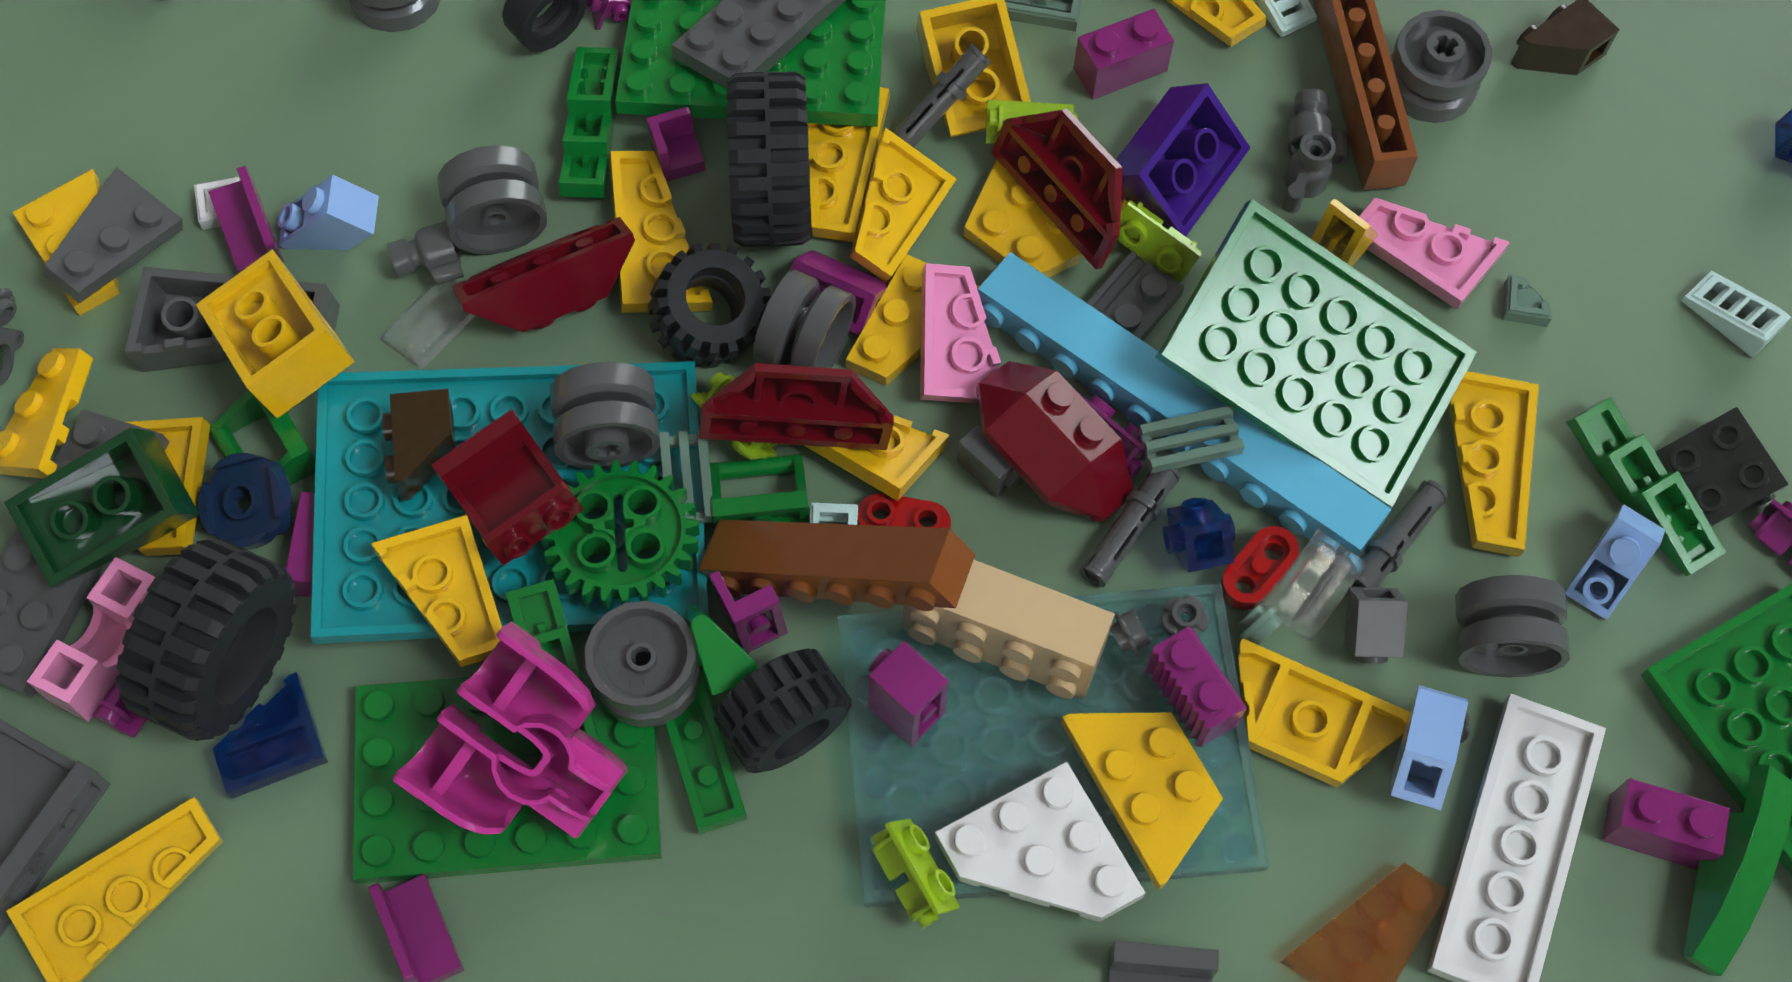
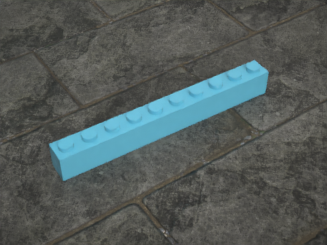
[978,252,1391,568]

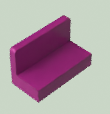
[208,166,284,273]
[790,250,889,335]
[709,570,788,653]
[368,874,465,982]

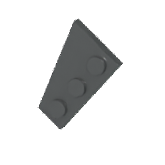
[44,167,183,303]

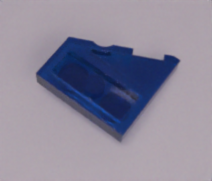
[213,672,328,799]

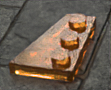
[1281,862,1449,982]

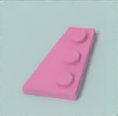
[1359,197,1510,310]
[920,263,1001,404]

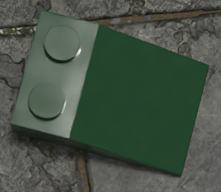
[4,428,200,587]

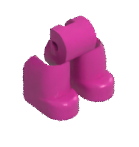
[392,621,628,838]

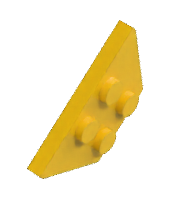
[1237,638,1410,788]
[1061,712,1223,890]

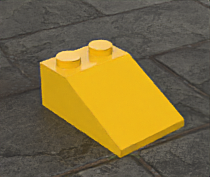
[916,0,1031,138]
[195,249,355,418]

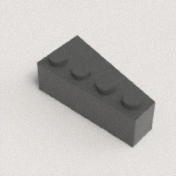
[124,267,340,372]

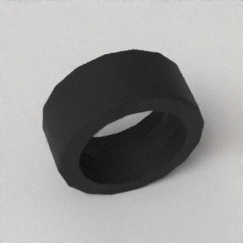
[502,0,587,52]

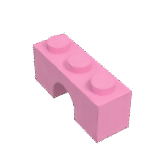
[27,557,156,722]

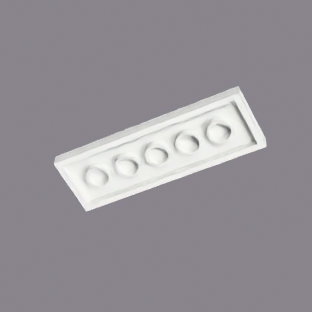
[1427,693,1606,982]

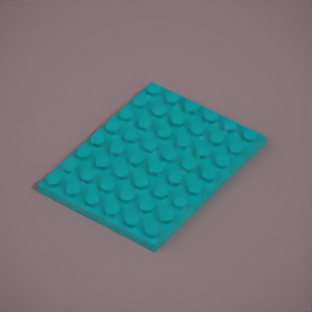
[310,361,709,644]

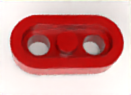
[857,493,951,529]
[1220,526,1299,610]

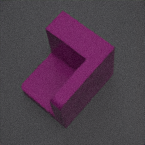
[647,107,706,182]

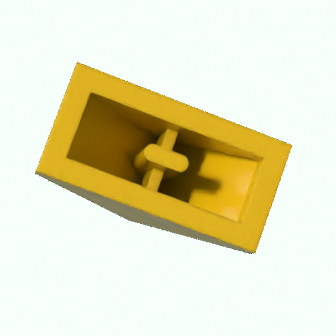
[1311,199,1378,267]

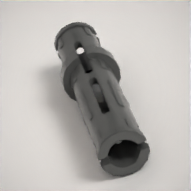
[893,43,992,148]
[1079,468,1181,588]
[1345,480,1448,589]

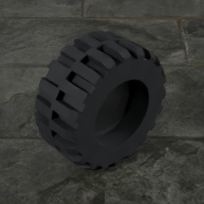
[727,71,811,247]
[116,538,297,741]

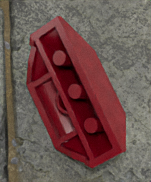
[991,109,1124,270]
[451,217,635,332]
[976,361,1133,523]
[699,363,894,450]

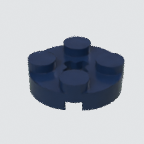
[198,453,292,550]

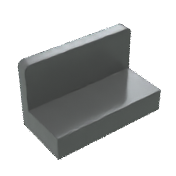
[1108,941,1219,982]

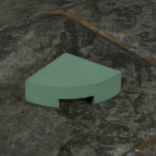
[1502,274,1552,327]

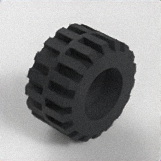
[648,242,771,368]
[714,648,852,773]

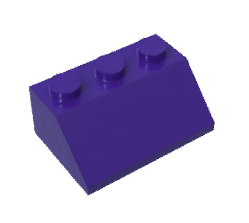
[1116,83,1250,237]

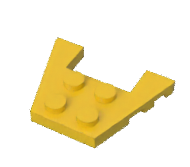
[963,159,1128,278]

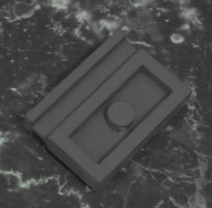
[1087,251,1184,341]

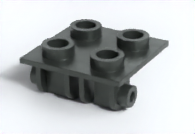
[1655,407,1789,527]

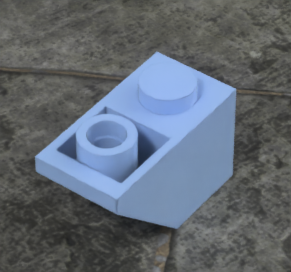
[278,175,379,250]
[1565,504,1665,620]
[1391,685,1468,810]

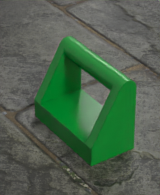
[210,390,315,503]
[710,454,809,529]
[684,606,757,695]

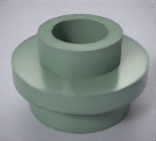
[1238,604,1283,645]

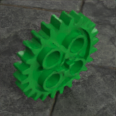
[541,460,700,610]

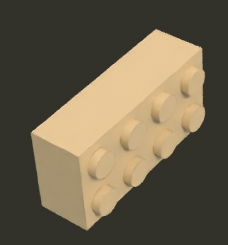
[902,560,1115,700]

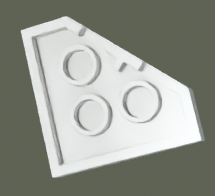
[934,762,1146,922]

